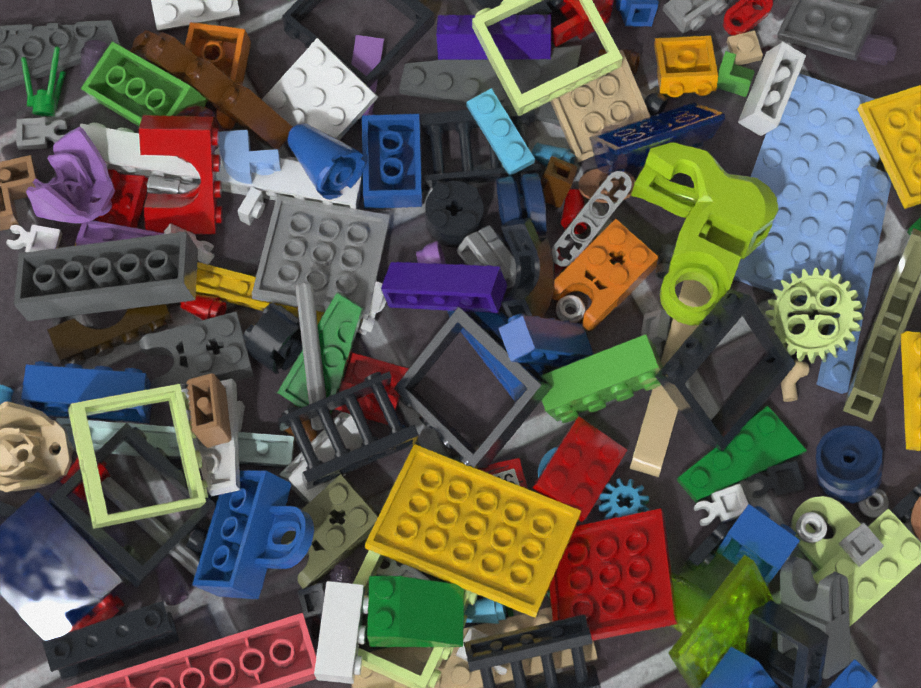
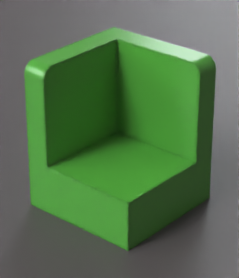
[717,51,754,97]

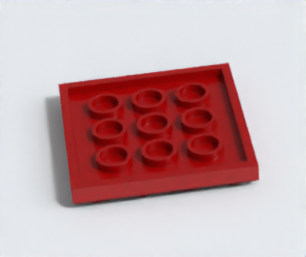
[549,508,678,641]

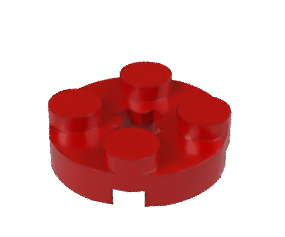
[69,593,125,632]

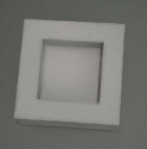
[839,523,884,567]

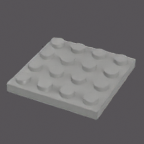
[252,195,390,320]

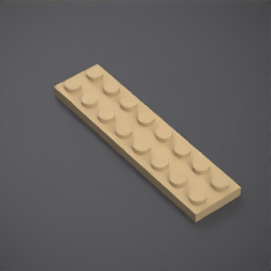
[351,607,598,688]

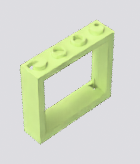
[472,0,623,116]
[68,384,208,529]
[353,550,478,688]

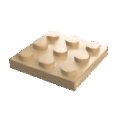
[550,50,656,163]

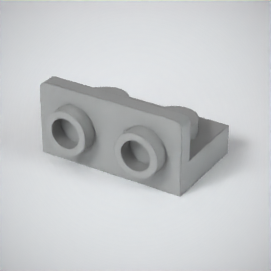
[663,0,728,34]

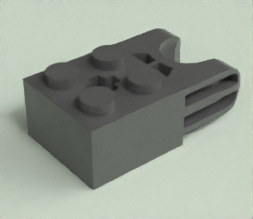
[139,312,254,390]
[777,556,850,679]

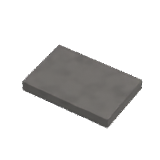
[777,0,878,61]

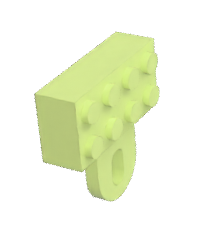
[790,496,921,626]

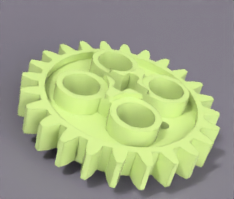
[765,268,863,363]

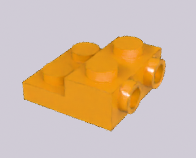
[654,36,718,97]

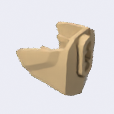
[0,402,73,492]

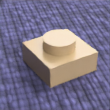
[727,31,763,65]

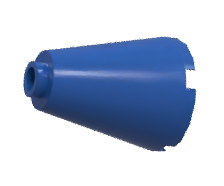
[288,123,365,200]

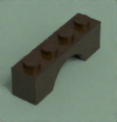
[47,304,173,367]

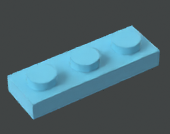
[466,88,535,176]

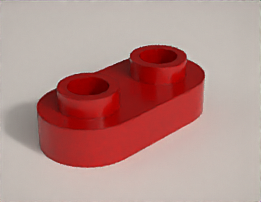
[723,0,773,36]

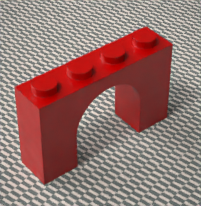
[139,115,223,234]

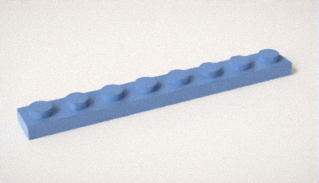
[817,166,891,394]

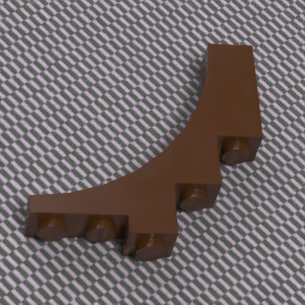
[130,30,293,150]

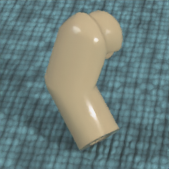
[781,360,809,402]

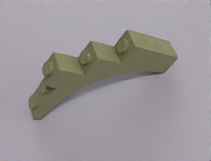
[843,228,921,422]

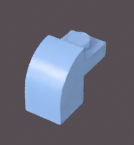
[219,130,281,184]

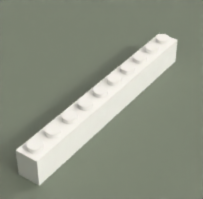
[80,123,363,209]

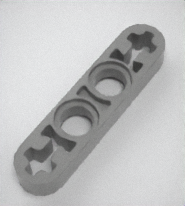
[552,171,632,267]

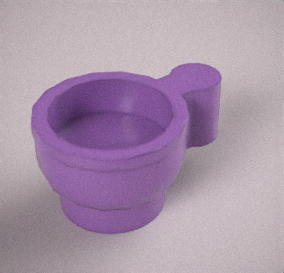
[416,241,446,264]

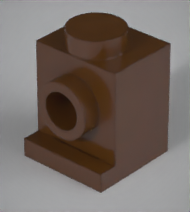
[540,156,577,208]

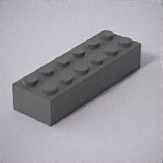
[14,231,198,321]

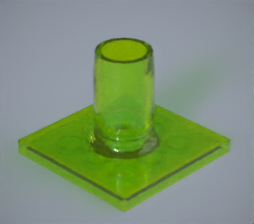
[668,555,775,688]

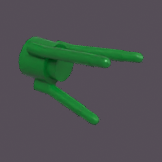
[21,46,66,117]

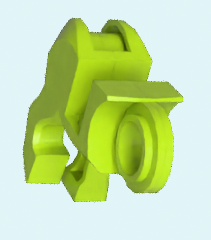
[631,143,779,326]

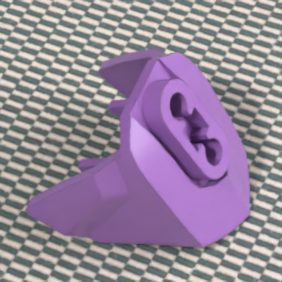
[26,127,115,223]

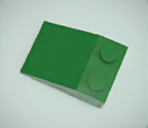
[367,576,464,647]

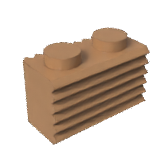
[186,373,232,448]

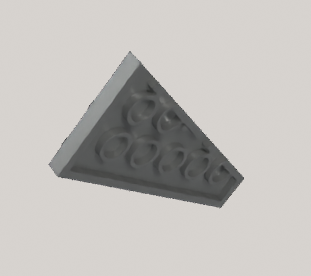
[0,20,121,92]
[399,45,582,125]

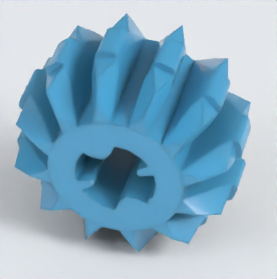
[599,478,649,520]

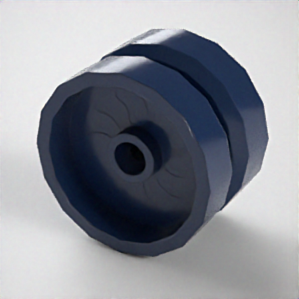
[496,173,547,241]
[816,426,883,503]

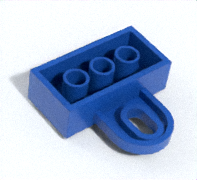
[192,471,314,599]

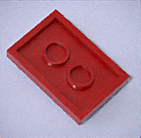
[532,416,627,522]

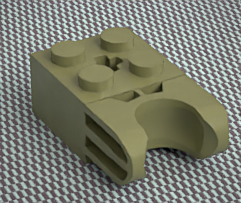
[281,474,379,589]

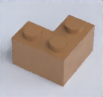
[0,155,39,231]

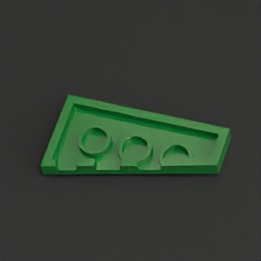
[277,292,364,415]
[677,406,807,503]

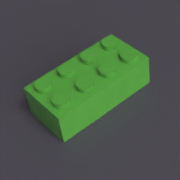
[81,41,208,126]
[541,334,663,423]

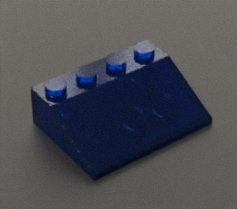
[589,102,726,175]
[0,491,122,640]

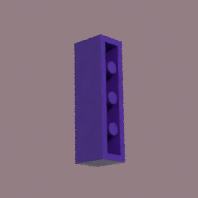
[436,14,551,60]
[381,262,507,313]

